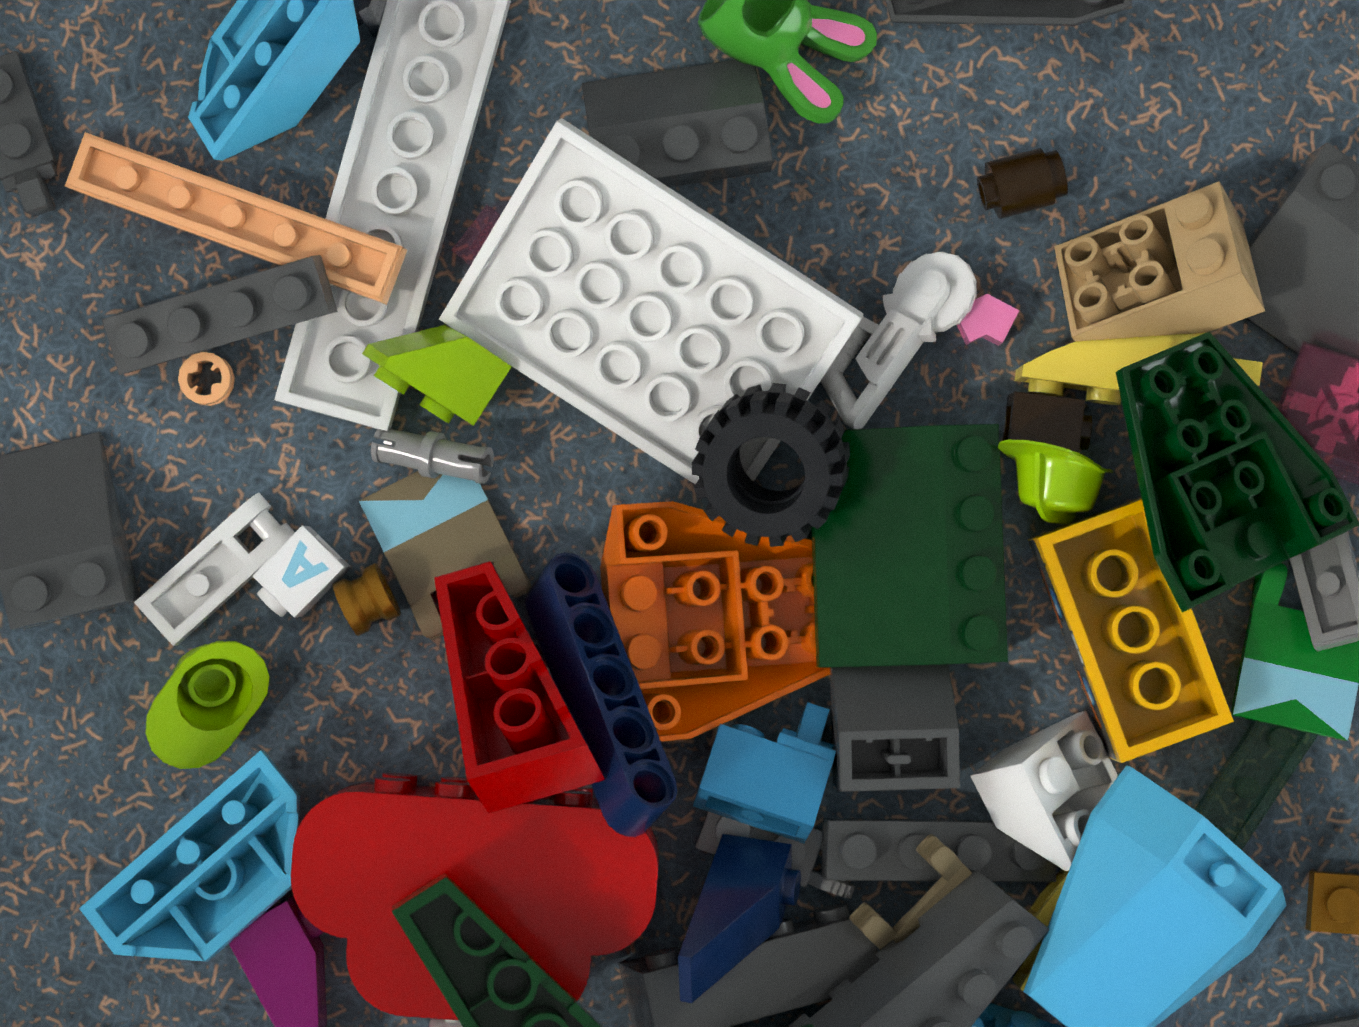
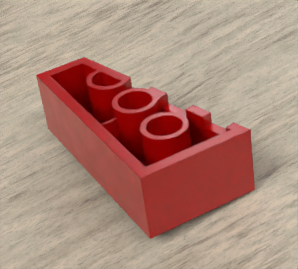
[434,561,605,814]

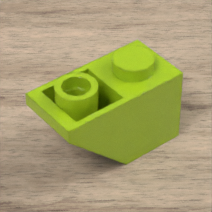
[362,325,512,426]

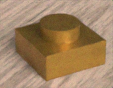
[1306,870,1359,935]

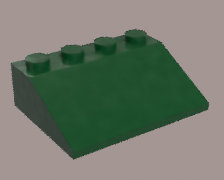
[811,424,1008,668]

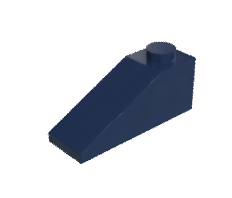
[678,834,801,1003]

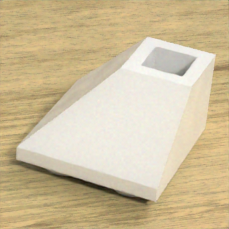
[970,711,1118,871]

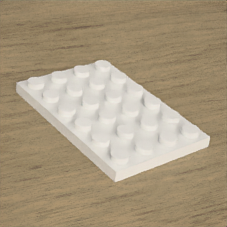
[439,118,864,484]

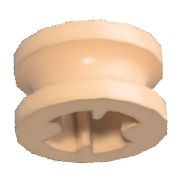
[178,352,235,406]

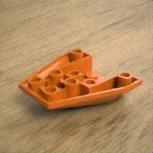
[600,501,830,742]

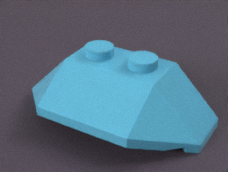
[188,0,360,161]
[79,750,301,962]

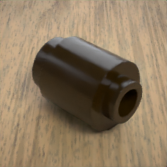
[977,148,1068,219]

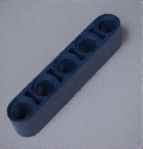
[525,552,678,837]

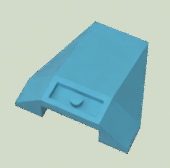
[1023,765,1287,1027]

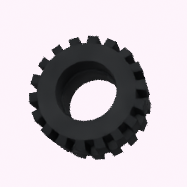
[692,383,850,547]

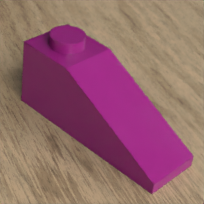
[229,896,327,1027]

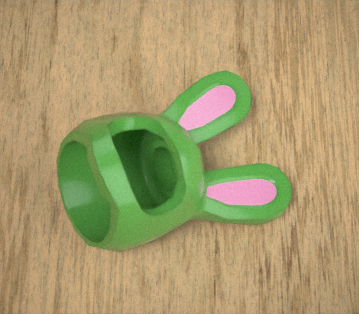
[698,0,877,124]

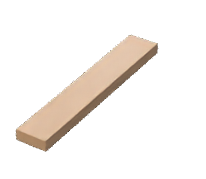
[65,132,407,305]

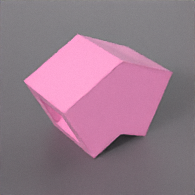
[957,294,1020,346]

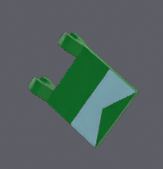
[1231,563,1359,741]

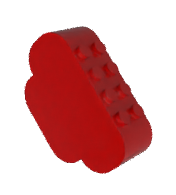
[291,773,659,1020]

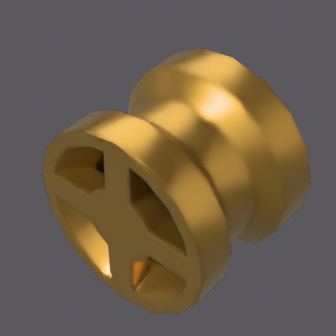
[332,563,401,636]

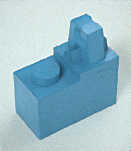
[693,702,836,844]

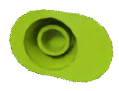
[997,439,1113,525]
[145,641,270,769]

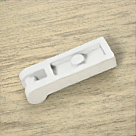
[134,493,295,646]

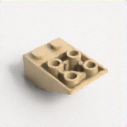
[1054,181,1265,341]

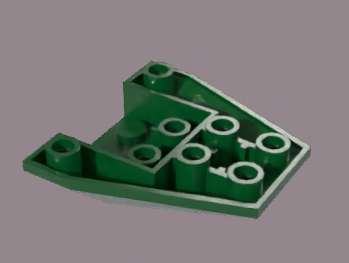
[1116,331,1359,612]

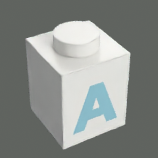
[252,525,351,618]

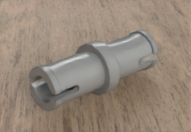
[371,429,494,484]

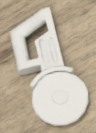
[820,251,977,429]

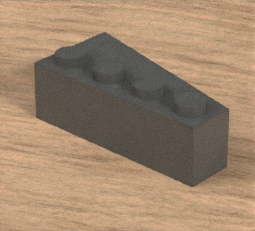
[788,870,1049,1027]
[618,903,879,1027]

